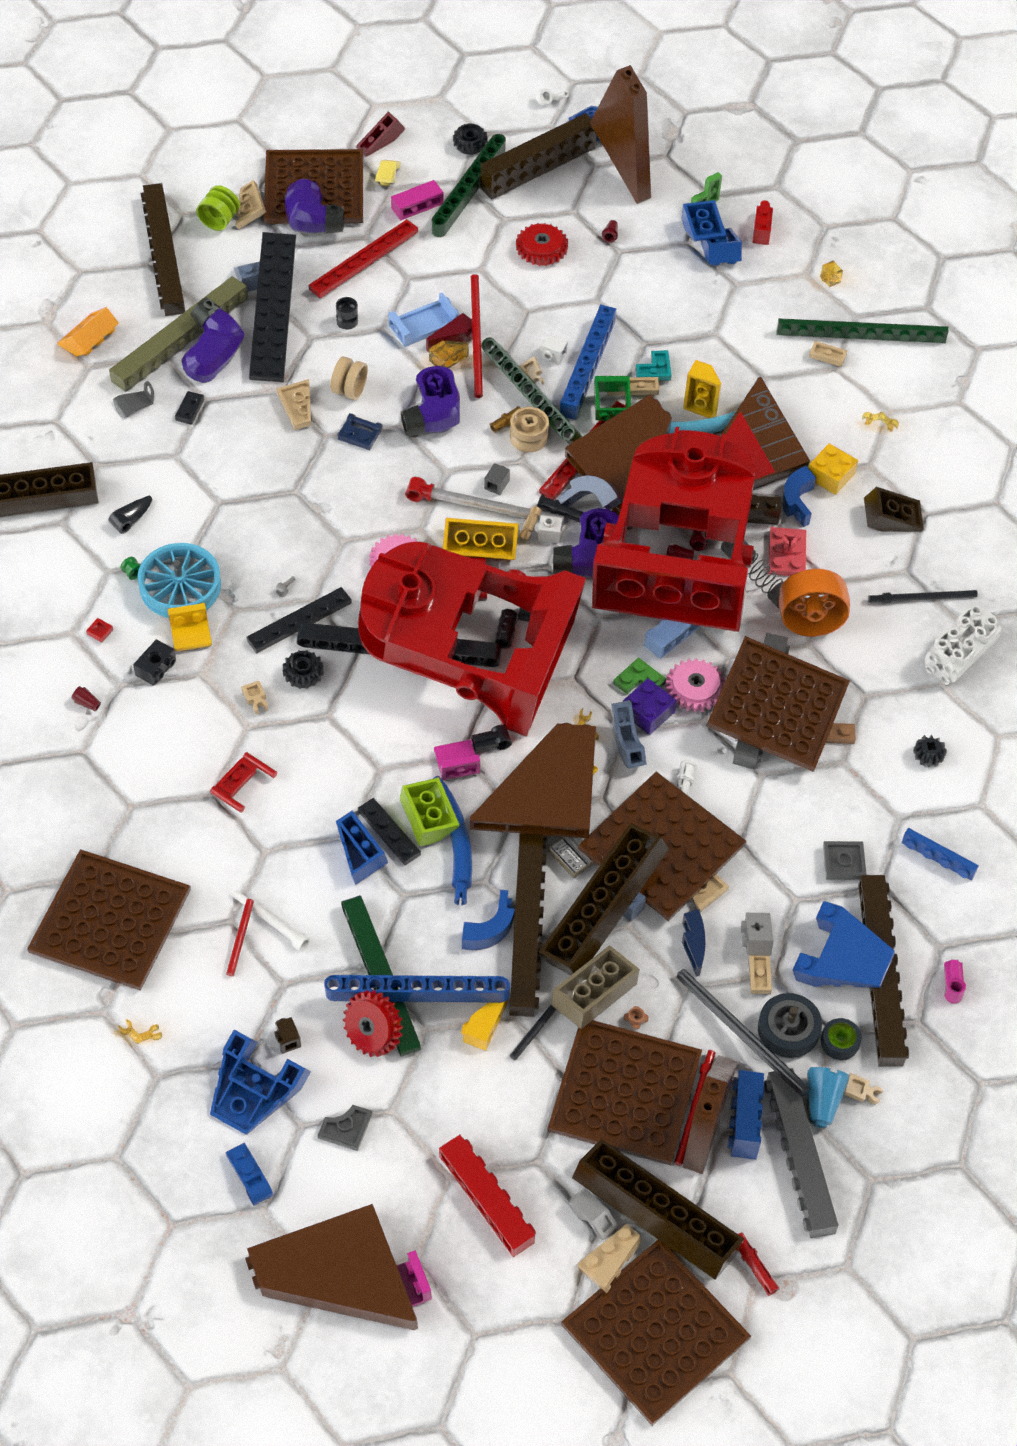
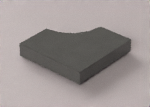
[317,1104,373,1151]

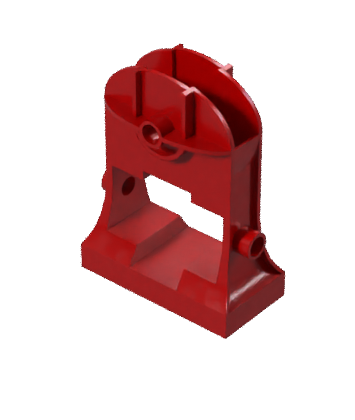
[592,427,755,632]
[358,542,586,737]

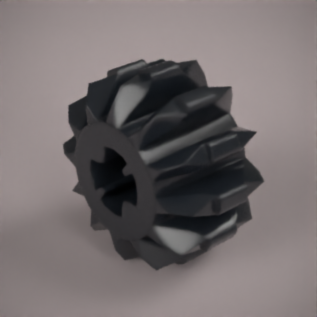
[913,734,947,768]

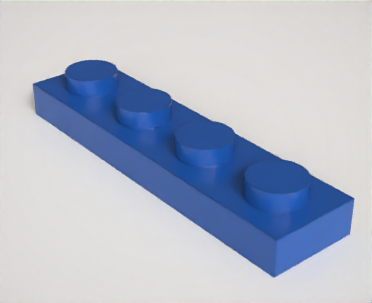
[901,828,979,881]

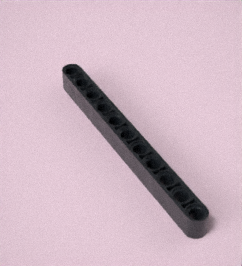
[296,623,502,667]

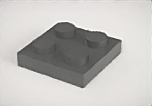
[823,841,867,880]

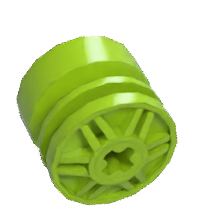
[196,185,240,231]

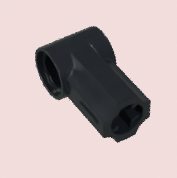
[471,724,512,752]

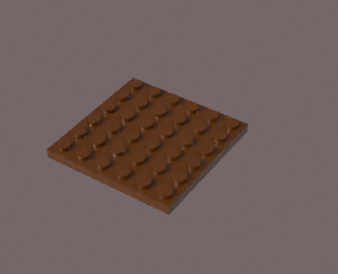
[264,149,363,224]
[706,636,850,772]
[578,771,746,921]
[27,849,191,991]
[548,1020,702,1166]
[561,1240,751,1426]

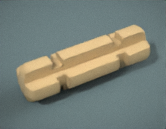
[519,506,541,541]

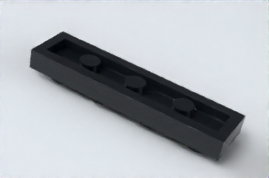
[358,797,421,865]

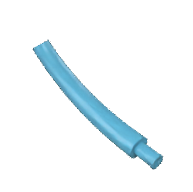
[669,410,737,434]

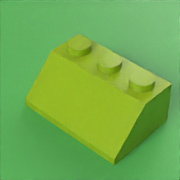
[399,777,459,847]

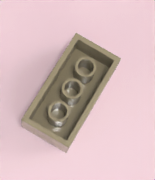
[551,945,640,1029]

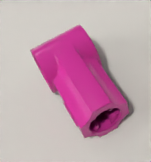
[944,959,966,1004]

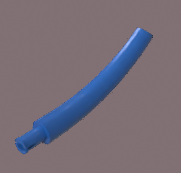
[433,776,472,905]

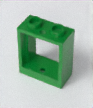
[594,376,631,421]

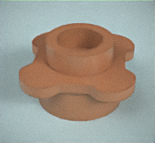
[624,1006,649,1029]

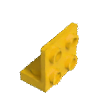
[168,603,212,652]

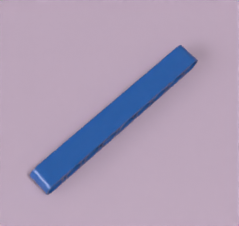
[324,975,510,1003]

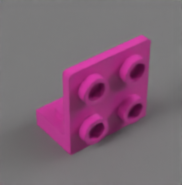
[434,740,480,780]
[397,1250,432,1307]

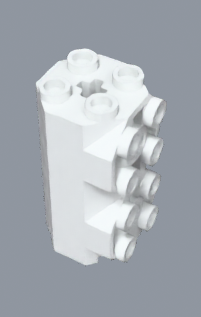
[924,606,1002,685]

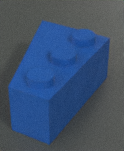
[336,810,388,885]

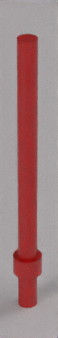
[674,1050,716,1166]

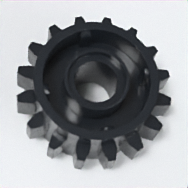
[453,123,488,155]
[282,650,324,689]

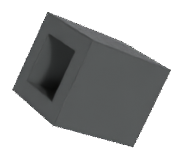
[484,463,510,495]

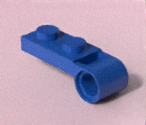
[225,1142,274,1206]

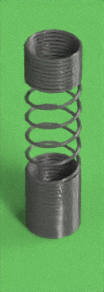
[721,540,783,609]

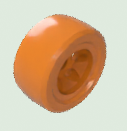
[779,569,850,637]

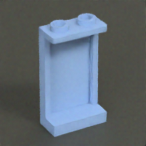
[388,293,459,347]

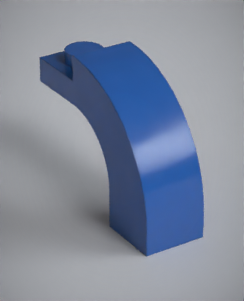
[782,466,816,527]
[462,890,515,950]

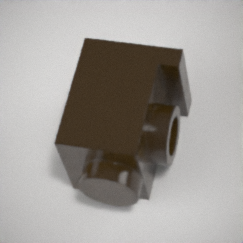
[274,1017,301,1054]

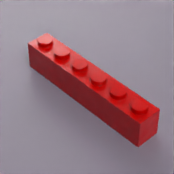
[439,1134,536,1258]

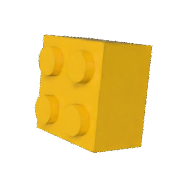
[808,443,858,495]

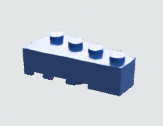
[727,1070,764,1160]

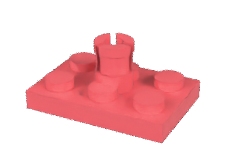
[768,527,806,576]

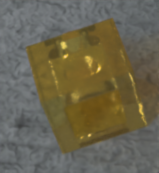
[820,260,843,287]

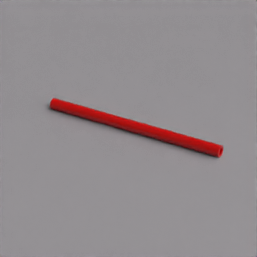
[470,274,483,398]

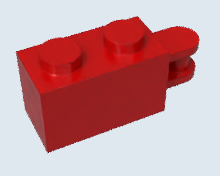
[752,200,773,245]

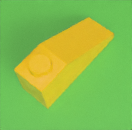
[461,996,510,1051]

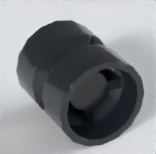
[335,297,358,330]

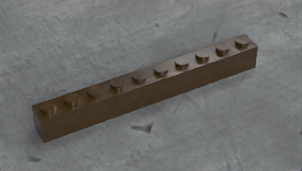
[140,183,185,316]
[509,834,547,1017]
[858,875,909,1067]

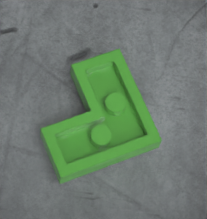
[691,172,722,203]
[613,657,667,694]

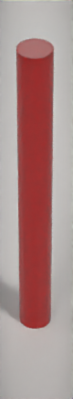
[226,899,254,976]

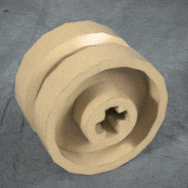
[330,356,368,400]
[510,407,549,452]

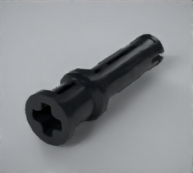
[537,494,584,522]

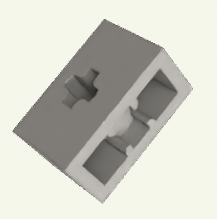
[741,912,773,956]

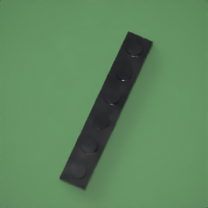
[246,587,352,654]

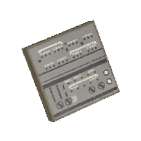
[548,837,595,879]

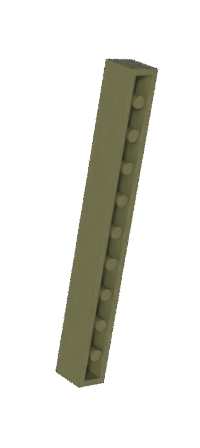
[109,276,248,392]

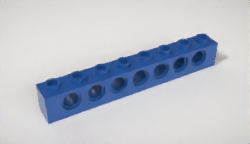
[560,304,617,420]

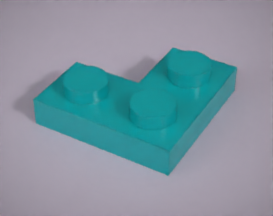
[635,350,672,381]

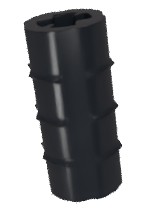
[495,609,517,649]

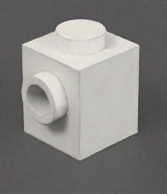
[540,335,568,364]
[535,515,563,543]

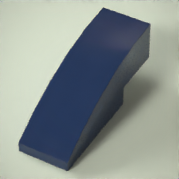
[682,909,706,977]

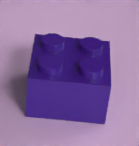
[623,678,677,735]

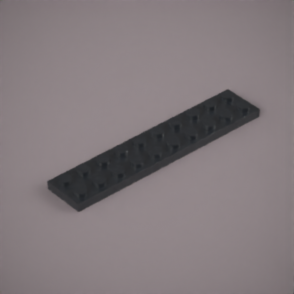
[249,232,296,382]

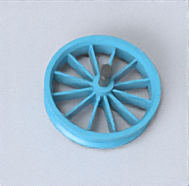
[138,543,221,618]

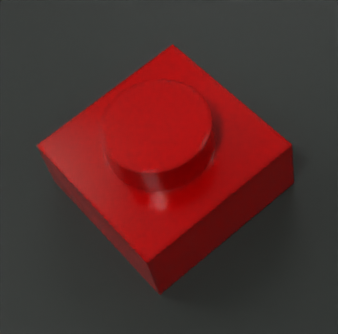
[86,618,113,643]

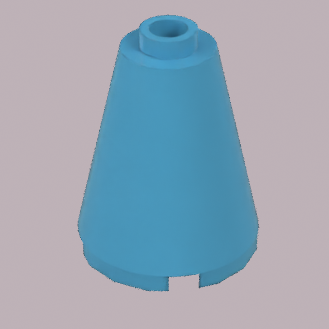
[807,1067,849,1128]

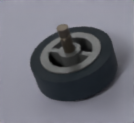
[758,993,822,1058]

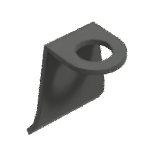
[113,381,154,418]

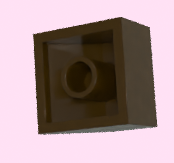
[747,493,781,525]

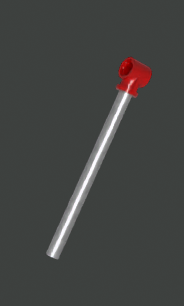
[405,477,565,527]

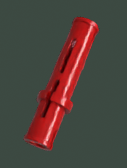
[738,1232,780,1296]

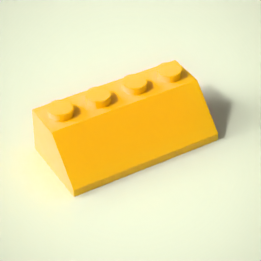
[443,518,519,560]

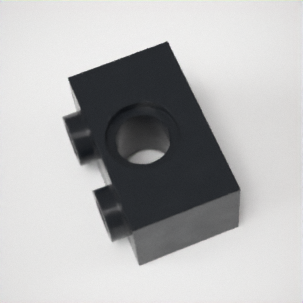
[133,639,176,685]

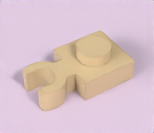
[519,357,545,385]
[241,681,268,714]
[843,1073,883,1104]

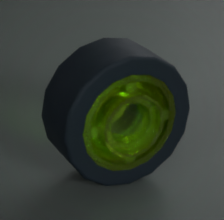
[820,1018,862,1060]

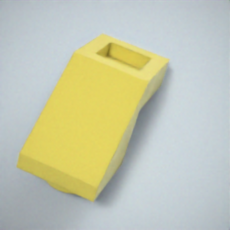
[375,159,401,186]

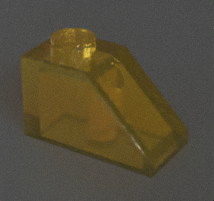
[429,341,469,368]

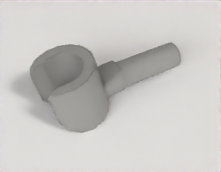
[276,576,295,597]

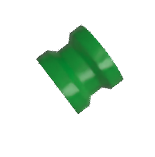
[120,556,141,580]

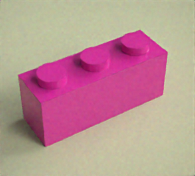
[391,180,444,221]

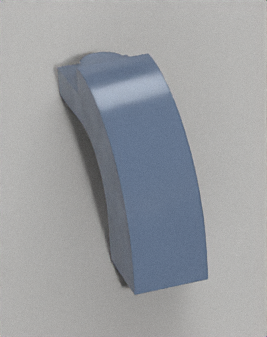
[558,476,623,510]
[611,700,647,769]

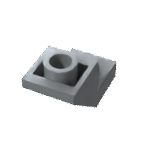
[568,1188,618,1239]

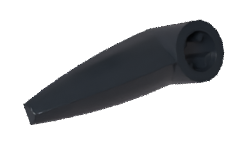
[108,495,153,534]

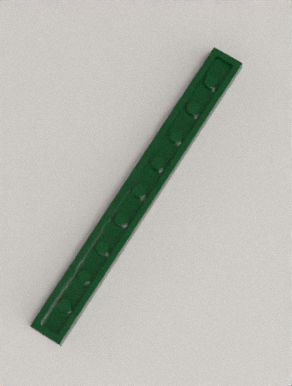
[776,318,949,343]

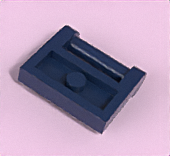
[338,413,383,451]

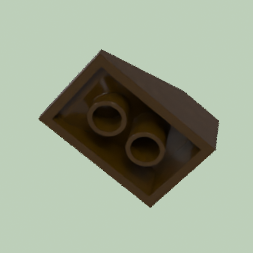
[864,486,924,532]

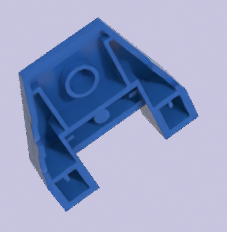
[793,901,895,988]
[210,1029,311,1135]

